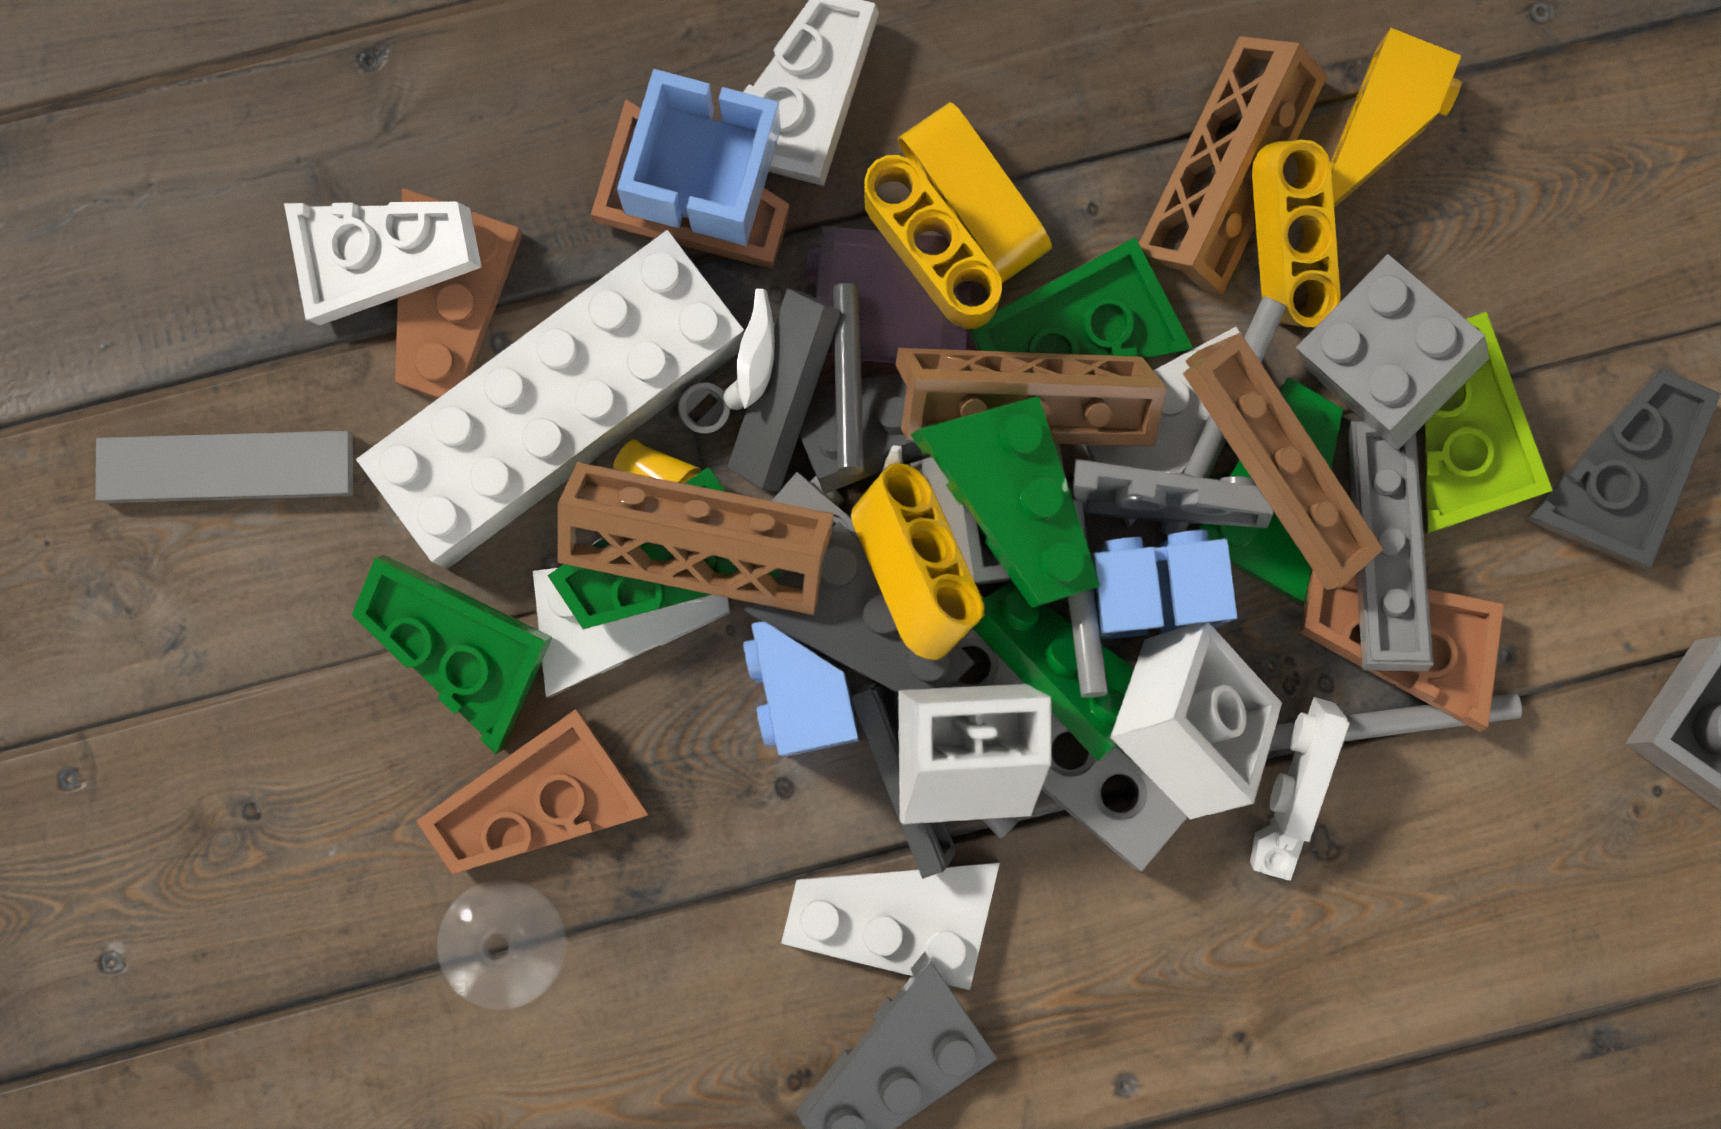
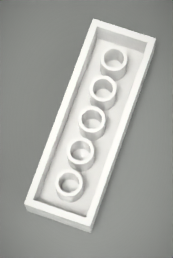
[356,230,745,569]

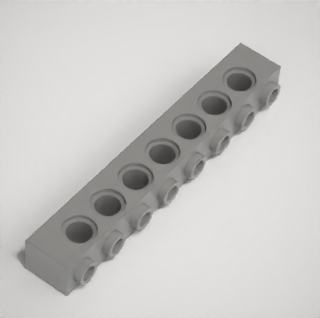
[772,472,1187,872]

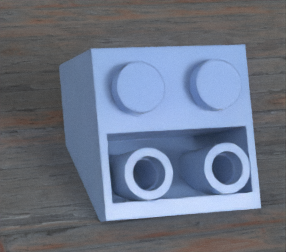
[743,621,861,757]

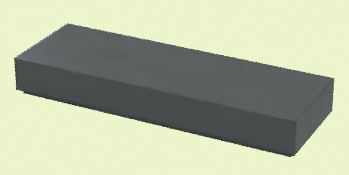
[727,288,841,492]
[850,681,957,879]

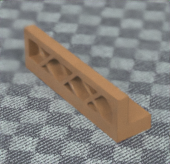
[1139,36,1327,295]
[1182,332,1384,590]
[895,348,1167,446]
[558,462,834,615]

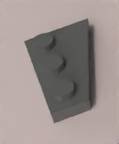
[799,373,928,494]

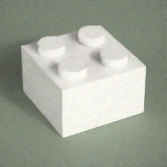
[1111,622,1282,819]

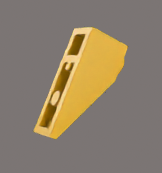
[1330,28,1462,208]

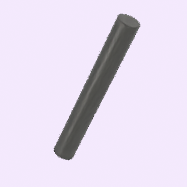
[833,283,864,475]

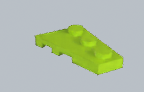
[1424,311,1553,534]

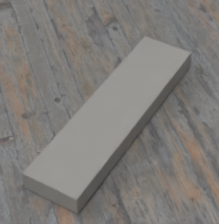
[1347,421,1433,671]
[95,431,353,503]

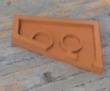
[591,99,790,270]
[395,188,523,399]
[1300,569,1504,732]
[416,709,651,874]

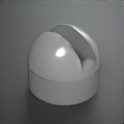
[678,383,730,433]

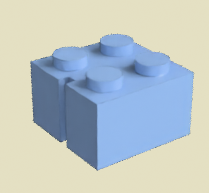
[617,69,781,246]
[1091,530,1237,640]

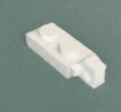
[1250,697,1349,881]

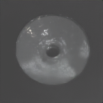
[437,880,566,1010]

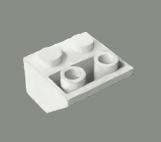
[899,684,1051,824]

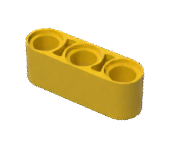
[897,102,1052,283]
[1252,140,1341,328]
[864,155,1002,329]
[851,463,984,660]

